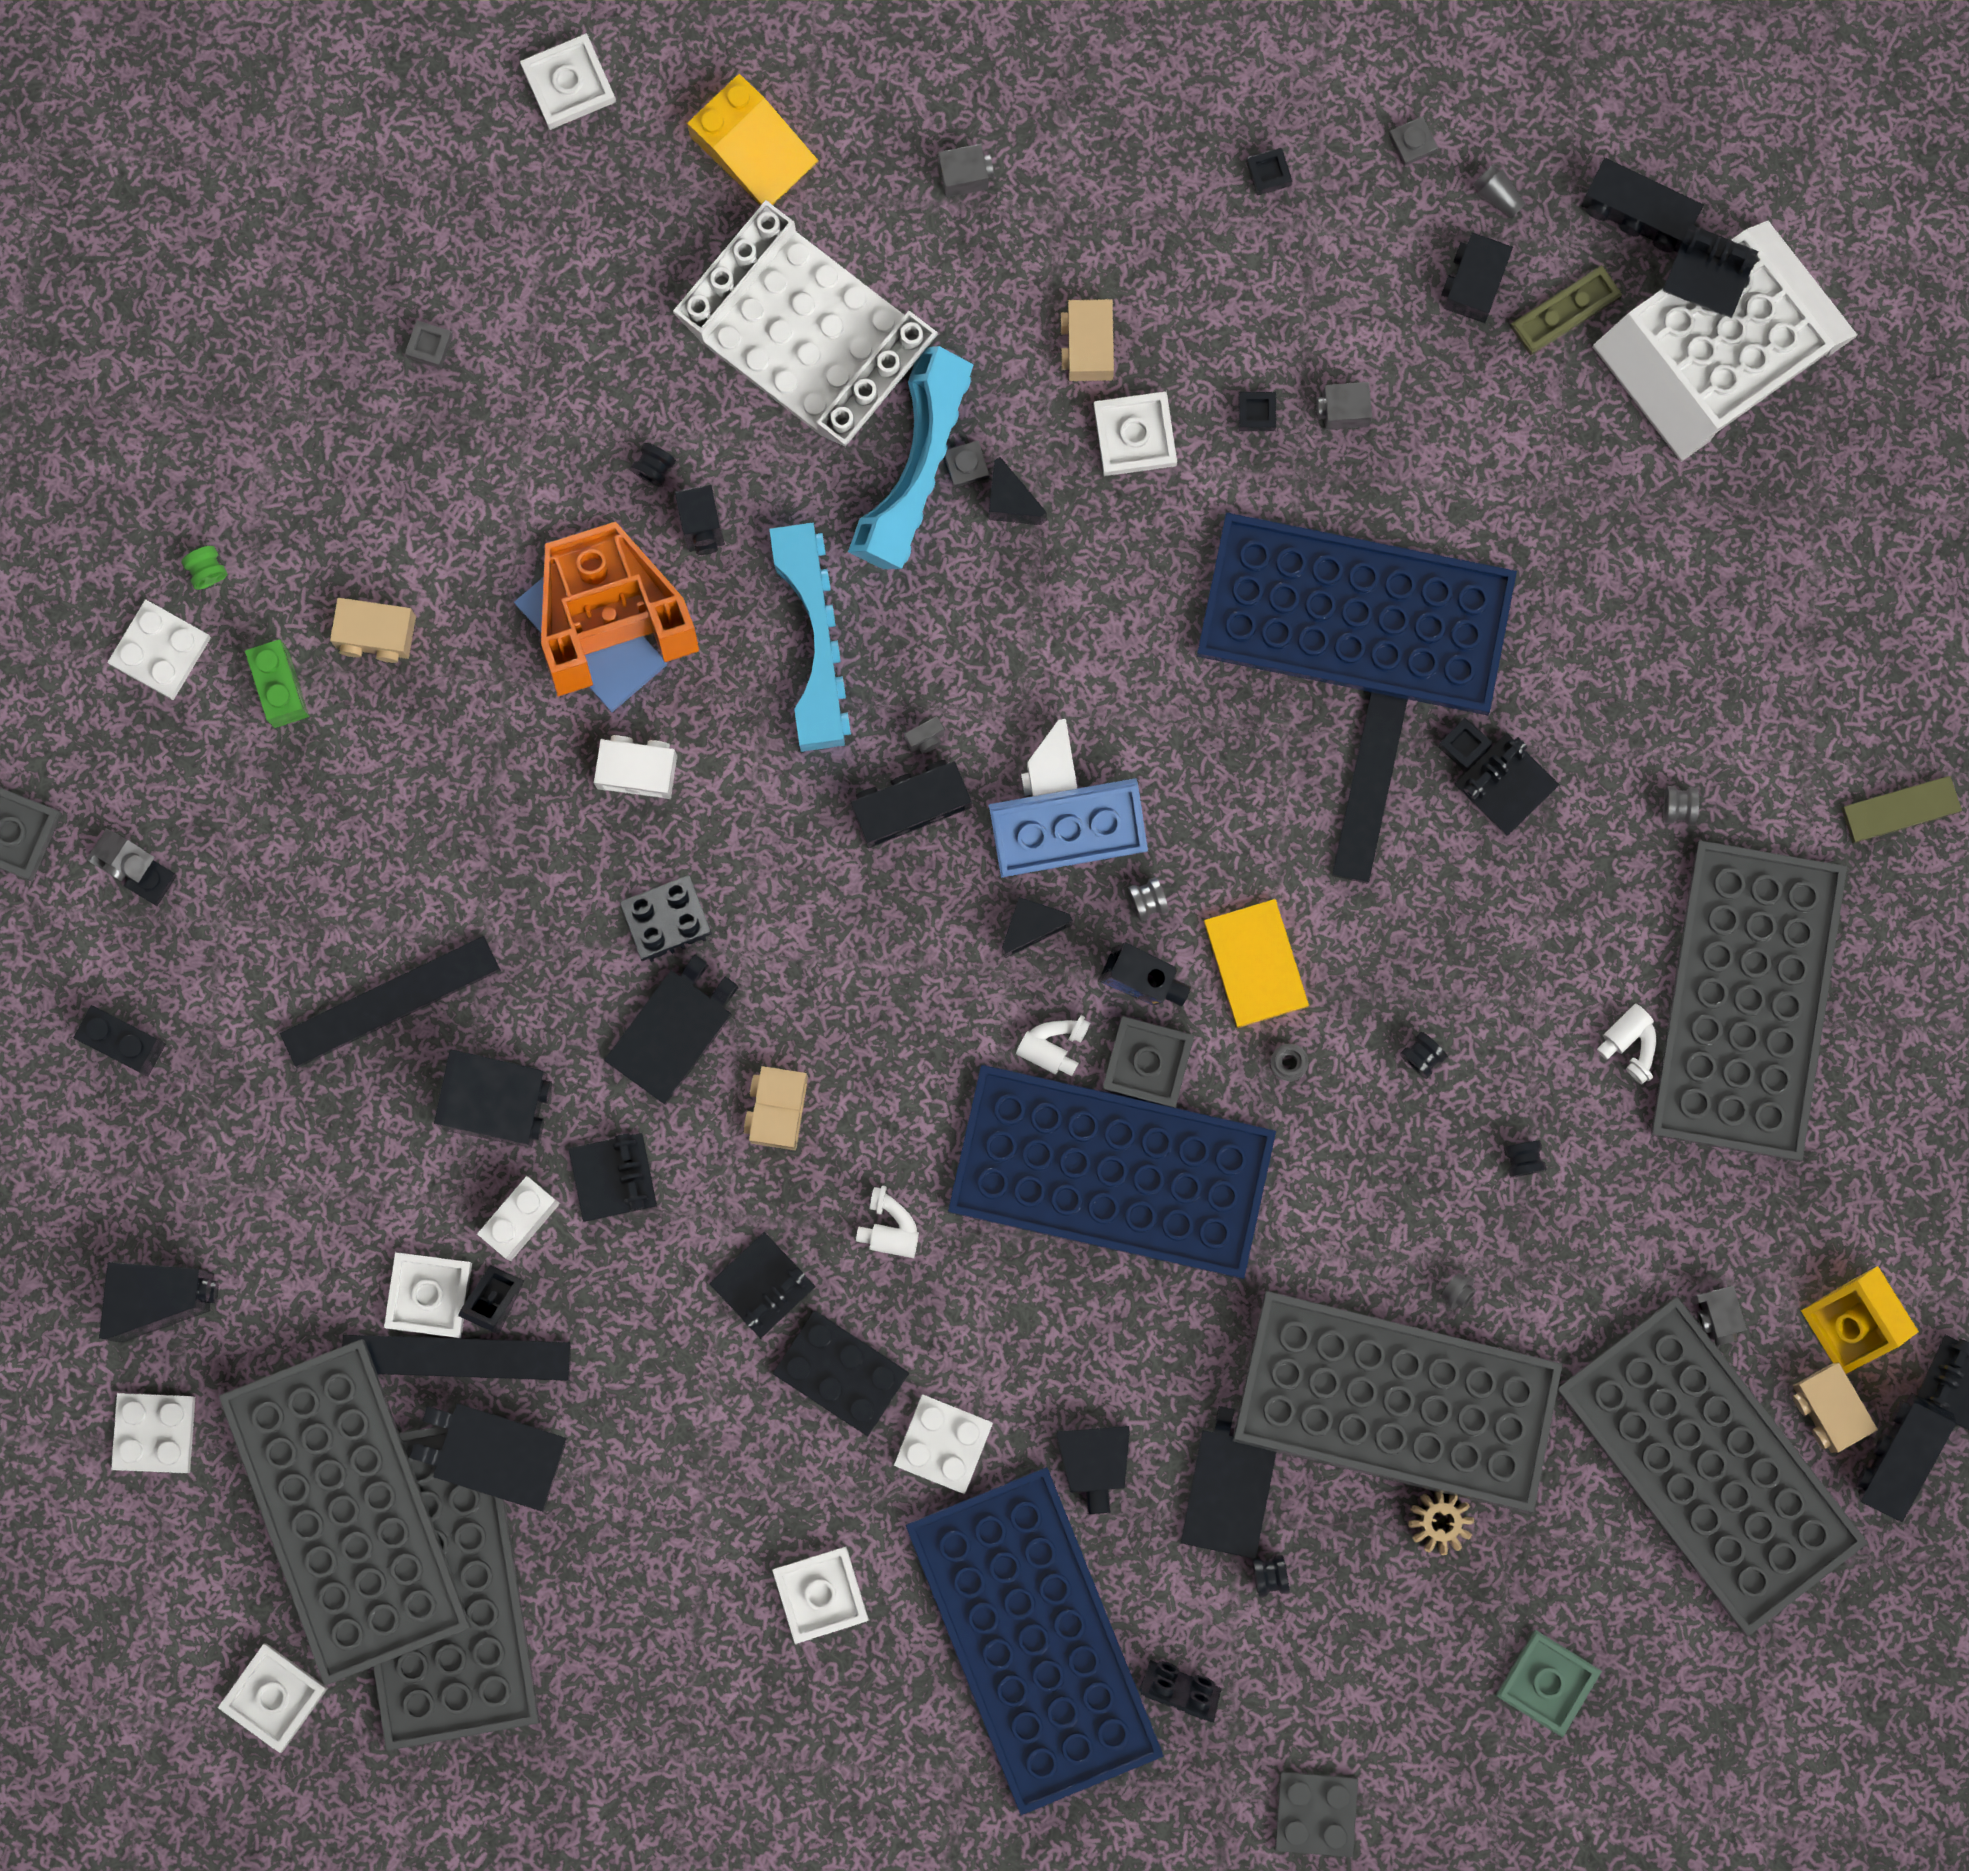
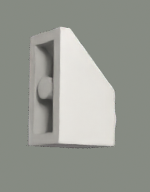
[1021,719,1077,797]

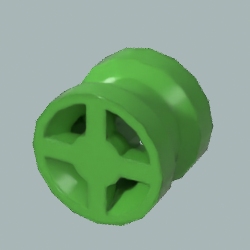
[181,546,228,590]

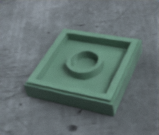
[1495,1630,1602,1738]

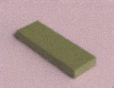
[1510,265,1623,356]
[1842,776,1962,844]

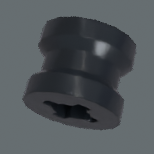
[630,443,676,487]
[1400,1032,1448,1079]
[1504,1140,1547,1178]
[1252,1555,1289,1598]

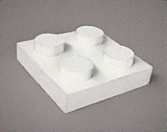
[520,33,616,130]
[1093,391,1177,476]
[107,599,211,700]
[384,1252,472,1338]
[111,1393,195,1473]
[894,1394,993,1494]
[773,1547,869,1644]
[218,1643,328,1753]

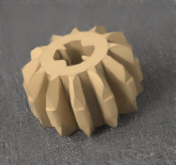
[1408,1491,1474,1555]

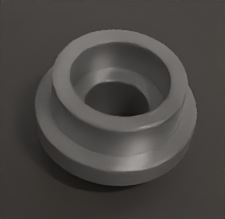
[1271,1043,1309,1081]
[1442,1273,1476,1310]

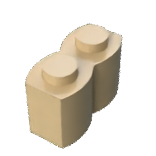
[744,1066,808,1151]

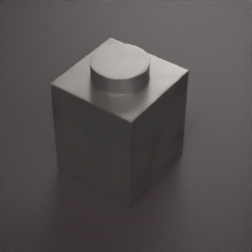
[938,144,994,198]
[1316,382,1372,430]

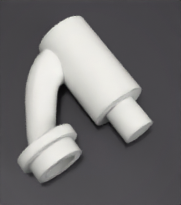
[1596,1004,1656,1084]
[1016,1015,1091,1076]
[856,1186,919,1258]

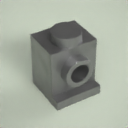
[86,828,155,883]
[1691,1286,1747,1346]

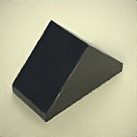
[989,457,1047,525]
[1002,897,1073,958]
[458,1265,524,1334]

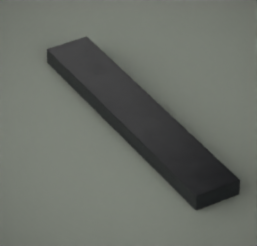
[1332,692,1408,884]
[280,936,501,1068]
[342,1335,571,1381]

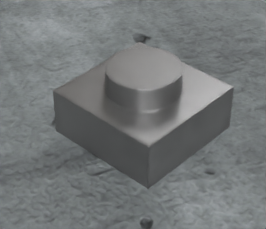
[1389,116,1438,166]
[405,320,453,369]
[944,440,989,488]
[904,716,945,754]

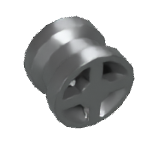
[1663,786,1699,825]
[1128,877,1169,922]

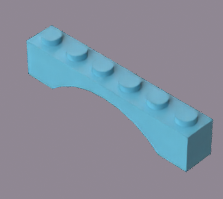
[848,346,974,569]
[769,523,851,752]

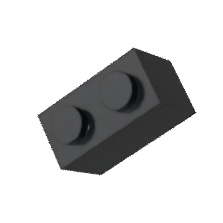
[1441,232,1513,323]
[675,485,725,555]
[73,1005,166,1077]

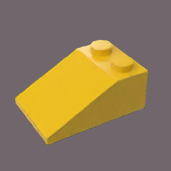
[687,74,818,205]

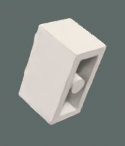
[594,735,677,799]
[477,1176,560,1261]

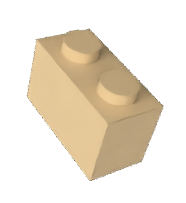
[1061,299,1114,381]
[330,598,416,663]
[1792,1362,1878,1453]

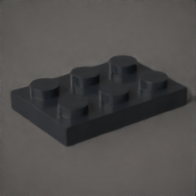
[773,1310,910,1437]

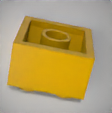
[1801,1266,1919,1374]

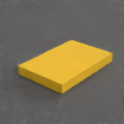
[1204,899,1309,1028]

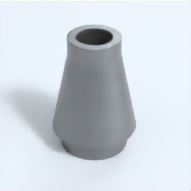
[1472,164,1526,219]

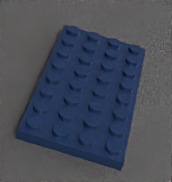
[1197,513,1517,716]
[948,1065,1276,1280]
[905,1467,1164,1815]

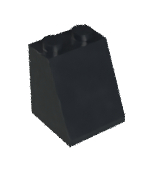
[434,1049,552,1148]
[99,1262,219,1343]

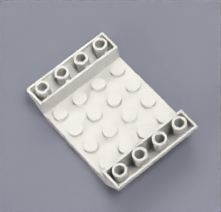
[673,200,938,447]
[1593,221,1857,462]

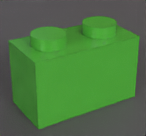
[245,639,310,728]

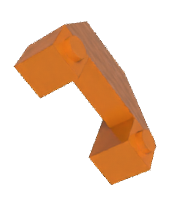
[541,522,699,697]

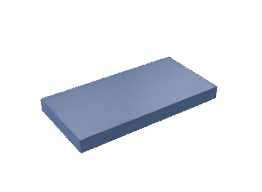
[514,577,668,713]
[989,778,1148,878]

